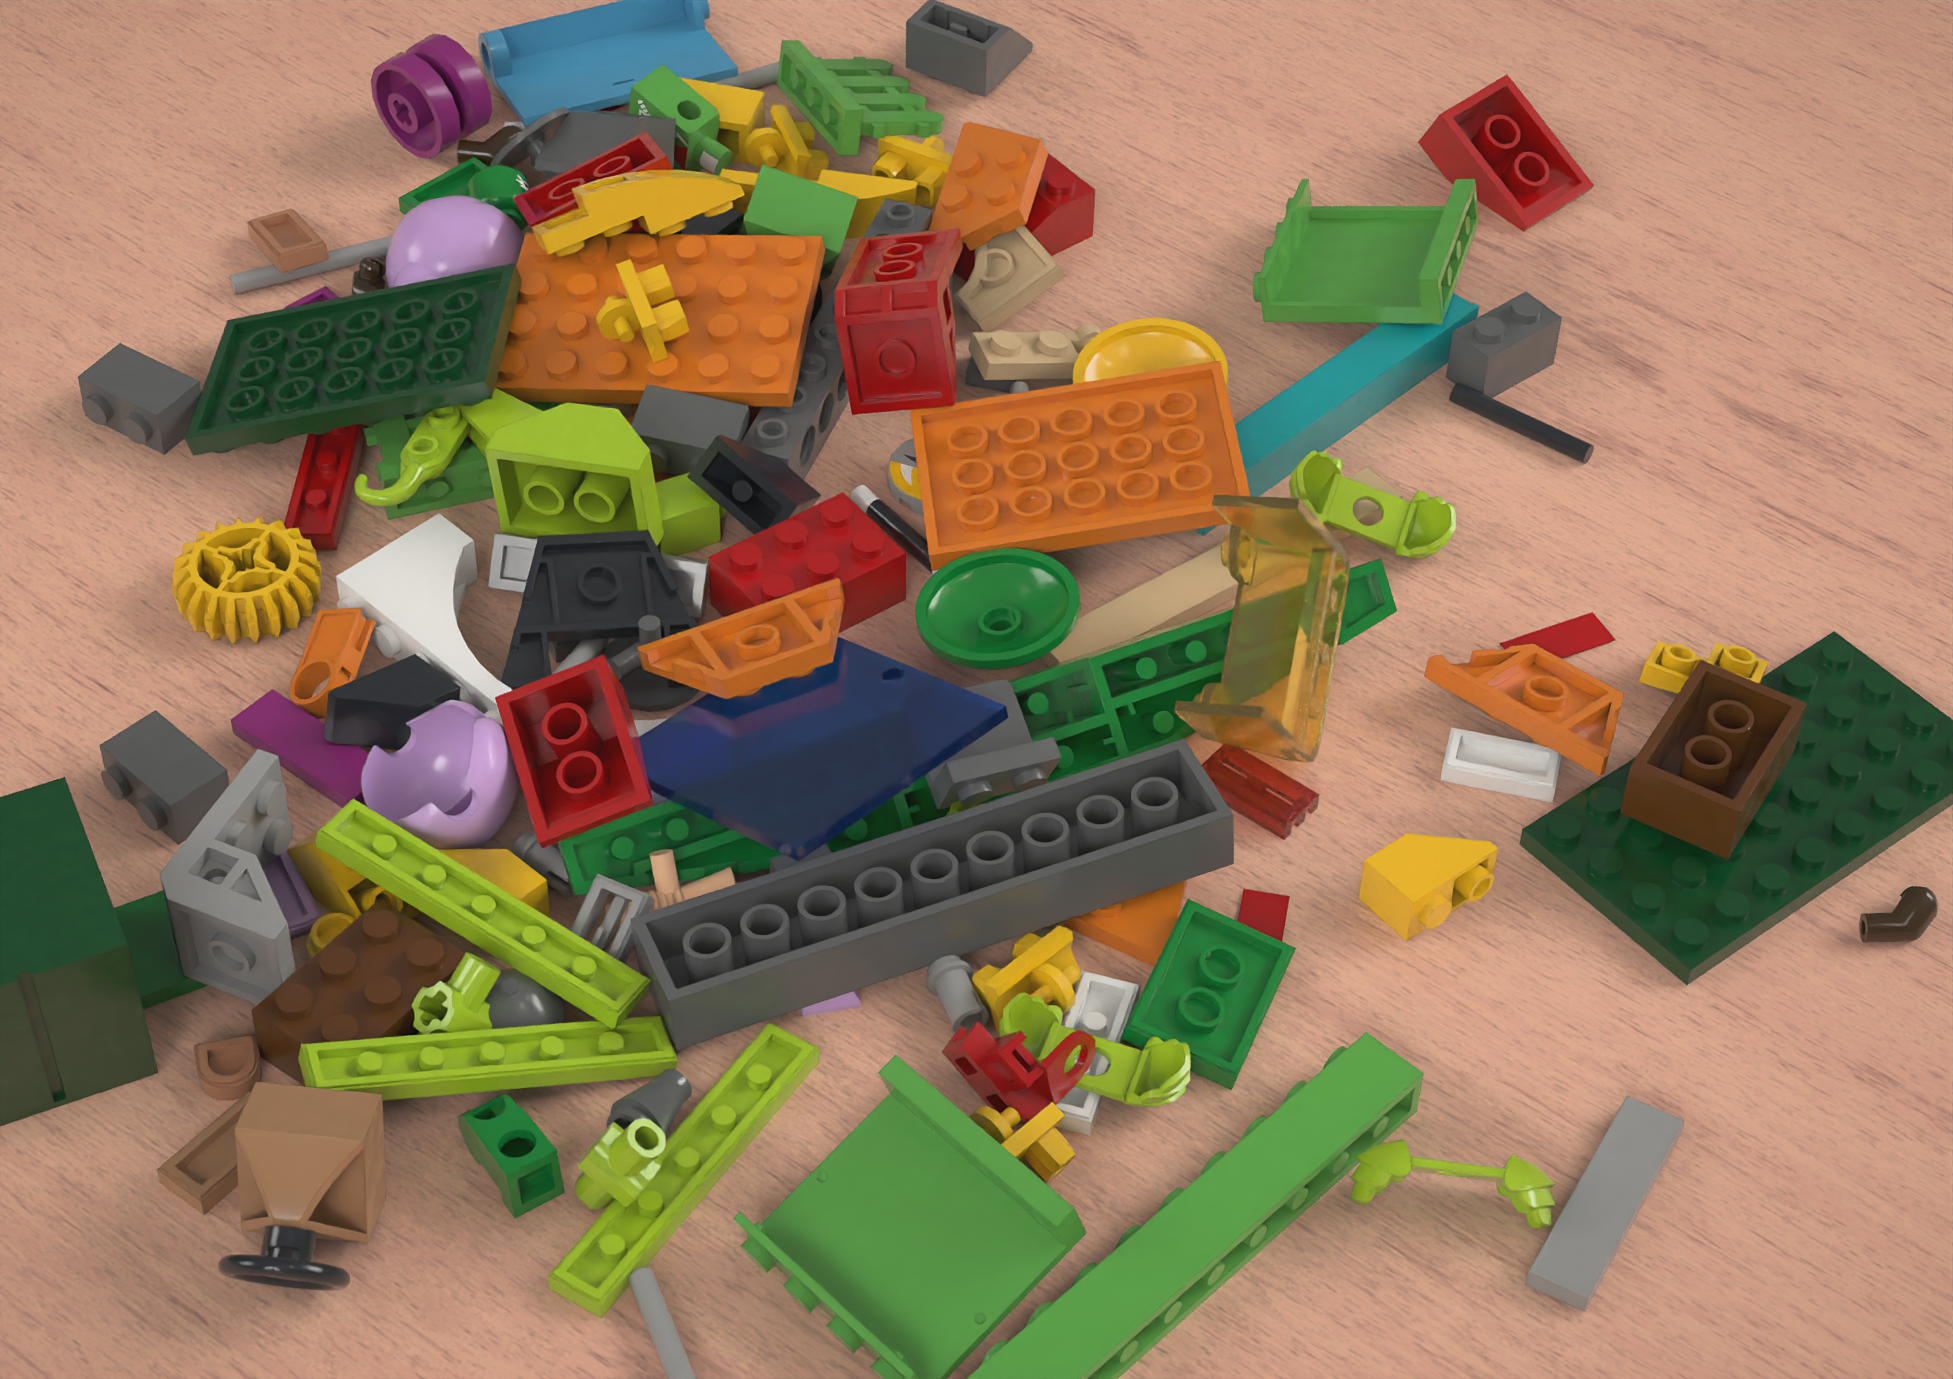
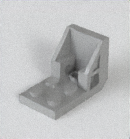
[160,749,296,1005]

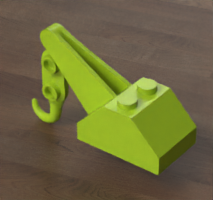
[354,388,664,546]

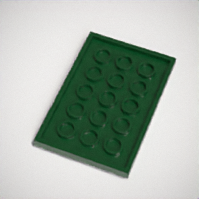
[185,263,522,456]

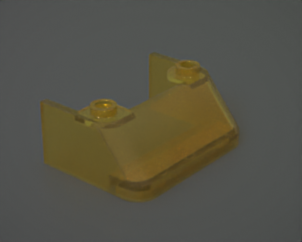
[1174,495,1349,762]

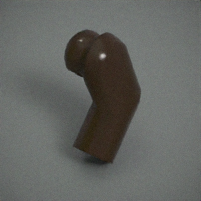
[457,125,523,166]
[352,257,386,295]
[1859,886,1938,942]

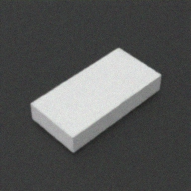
[1440,727,1562,803]

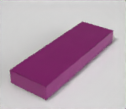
[231,689,369,808]

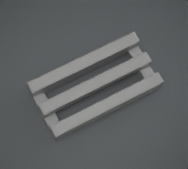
[570,874,655,964]

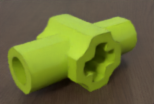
[411,952,501,1035]
[575,1118,666,1210]

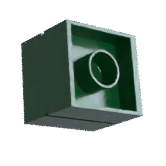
[0,777,158,1126]

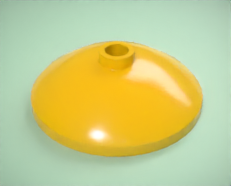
[1073,318,1228,388]

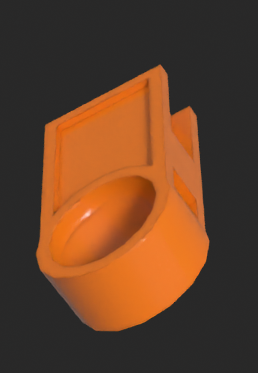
[289,607,376,719]

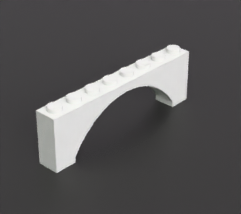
[336,514,735,803]

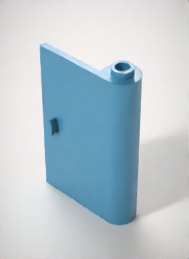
[478,0,739,127]

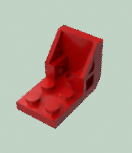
[835,228,963,415]

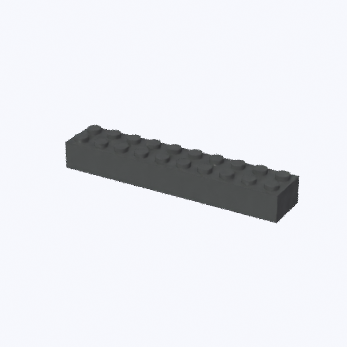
[630,739,1234,1050]

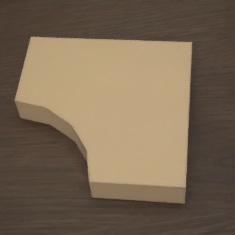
[954,225,1065,332]

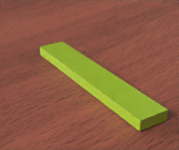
[315,799,651,1030]
[298,1015,678,1101]
[548,1022,820,1318]

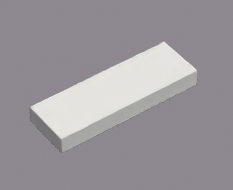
[1031,971,1140,1136]

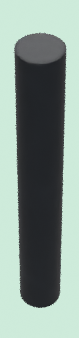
[1449,383,1594,464]

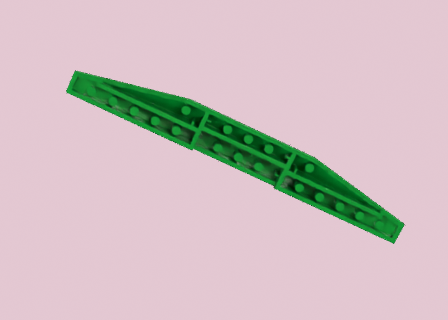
[557,559,1397,895]

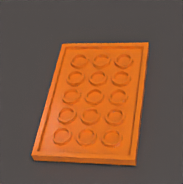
[495,233,825,407]
[910,361,1254,571]

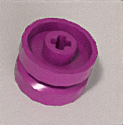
[371,34,492,159]

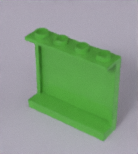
[1253,179,1479,324]

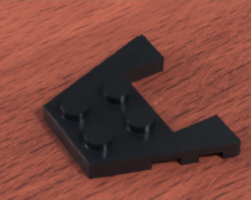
[501,530,698,690]

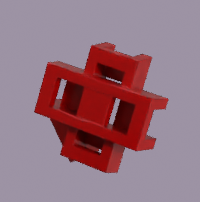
[942,1021,1095,1125]

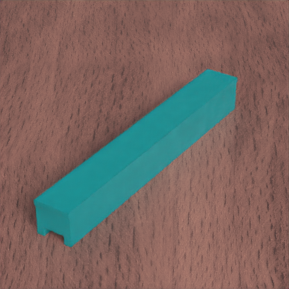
[1198,293,1479,536]

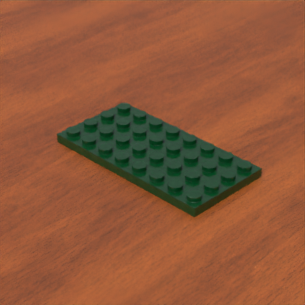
[1519,631,1953,985]

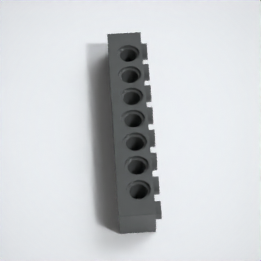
[741,199,932,480]

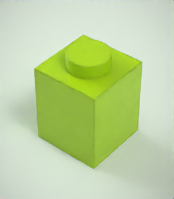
[655,472,726,556]

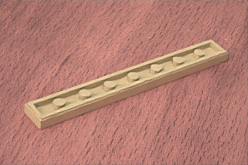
[1041,467,1403,666]

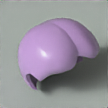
[386,195,524,288]
[361,700,520,849]

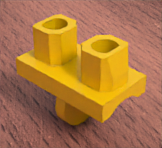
[743,104,829,181]
[872,135,953,208]
[596,259,690,363]
[972,925,1082,1032]
[969,1102,1076,1182]

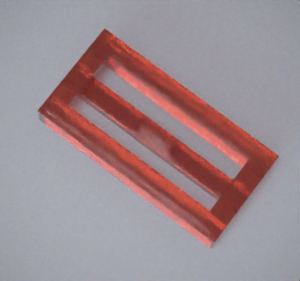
[1202,740,1320,840]

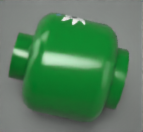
[466,165,530,231]

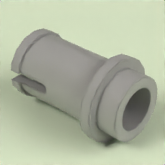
[511,832,574,898]
[926,955,989,1032]

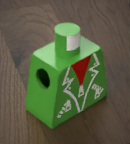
[628,64,733,176]

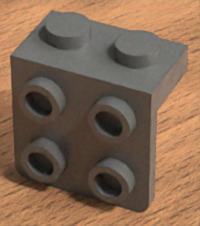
[904,679,1061,810]

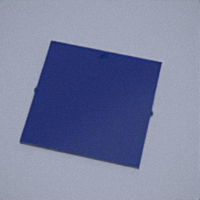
[639,637,1009,861]

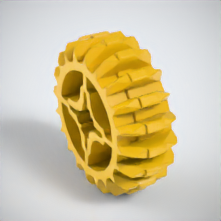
[171,516,322,645]

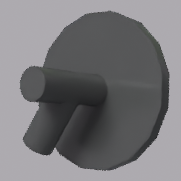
[490,107,570,179]
[600,615,700,712]

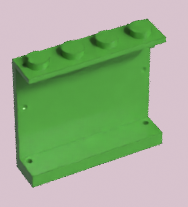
[733,1055,1087,1379]

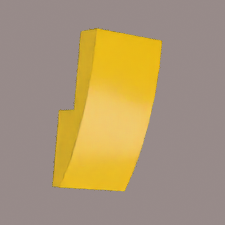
[1638,641,1769,693]

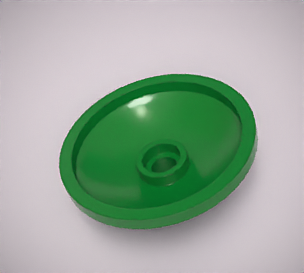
[915,548,1081,670]

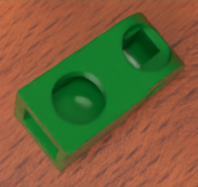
[458,1093,565,1218]

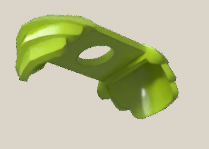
[1289,450,1456,558]
[999,992,1191,1107]
[1350,1139,1556,1228]

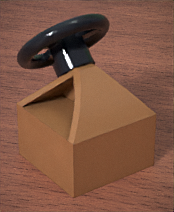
[218,1082,386,1291]

